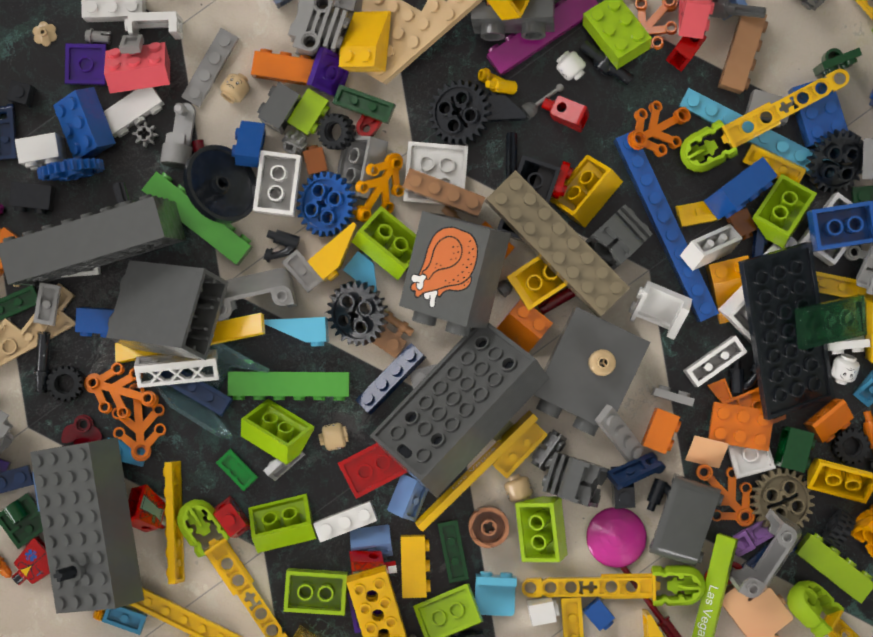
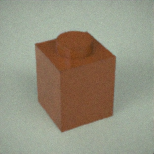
[303,145,329,177]
[726,208,757,241]

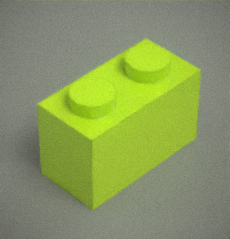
[287,88,331,137]

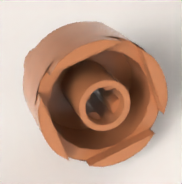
[468,505,509,548]

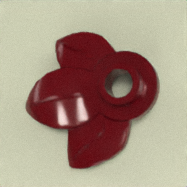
[61,414,102,444]

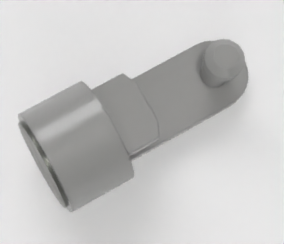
[160,103,196,169]

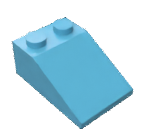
[264,317,329,347]

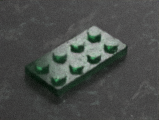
[795,294,867,350]

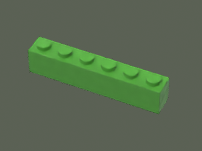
[142,171,253,266]
[228,371,350,401]

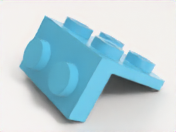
[475,571,517,616]

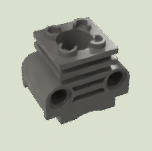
[585,204,653,270]
[542,452,610,508]

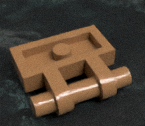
[372,310,414,358]

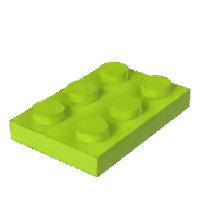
[413,583,483,637]

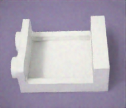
[124,11,183,40]
[629,280,692,340]

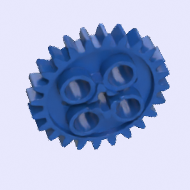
[37,157,105,182]
[296,172,357,237]

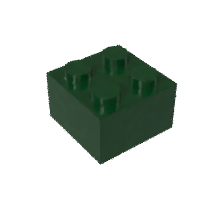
[774,426,816,473]

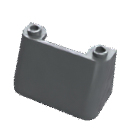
[649,473,724,566]

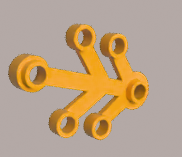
[353,153,404,222]

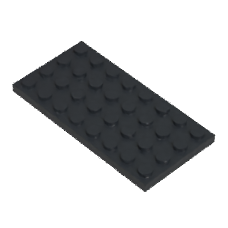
[738,242,835,420]

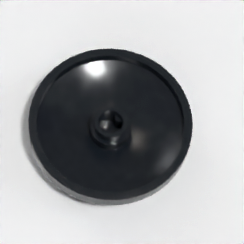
[183,145,257,224]

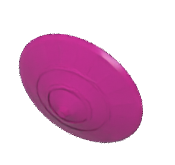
[586,507,647,568]

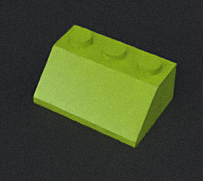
[752,174,817,248]
[241,399,314,465]
[248,493,316,553]
[515,496,568,562]

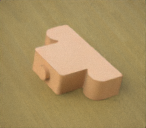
[722,585,793,637]

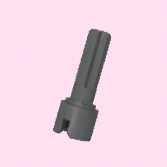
[709,0,767,19]

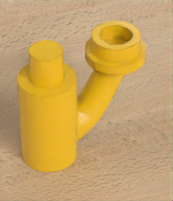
[478,68,517,95]

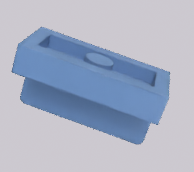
[387,474,428,522]
[350,524,393,557]

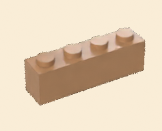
[718,14,768,94]
[402,168,486,218]

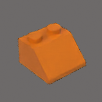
[497,299,553,353]
[803,398,854,443]

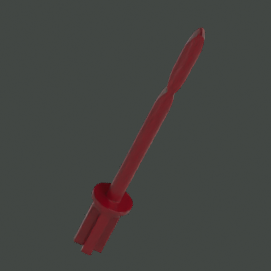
[620,566,682,637]

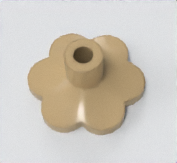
[32,21,57,47]

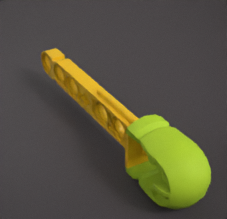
[680,69,849,172]
[177,499,288,637]
[521,565,705,606]
[787,580,860,637]

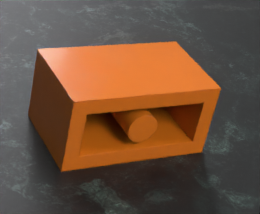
[641,407,681,455]

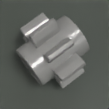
[132,122,159,148]
[282,130,308,155]

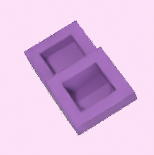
[732,521,774,558]

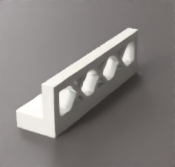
[134,349,219,388]

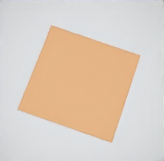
[685,435,729,468]

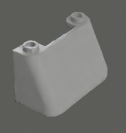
[217,268,298,322]
[729,508,802,598]

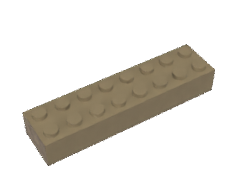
[485,170,630,317]

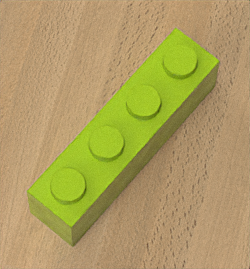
[794,532,873,604]

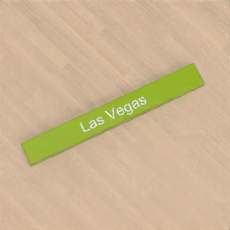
[692,533,738,637]

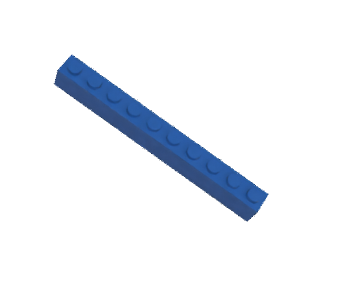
[613,131,719,322]

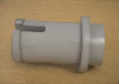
[85,28,112,44]

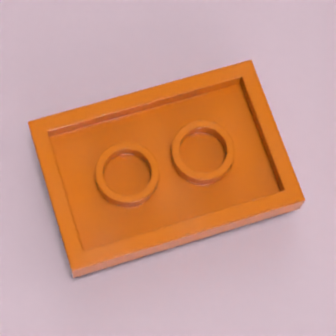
[708,402,773,451]

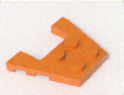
[707,378,786,424]

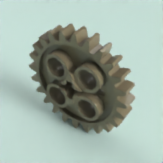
[750,468,815,528]

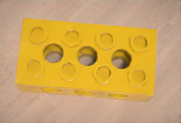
[346,565,407,637]

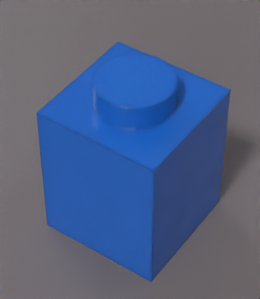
[582,597,615,631]

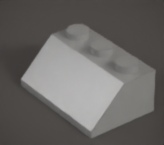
[337,135,388,201]

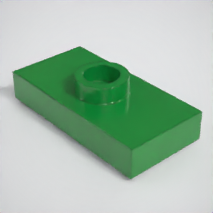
[216,448,258,491]

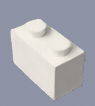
[527,597,560,626]

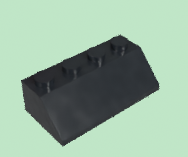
[497,155,561,243]

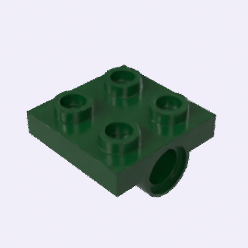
[813,48,862,77]
[0,492,43,549]

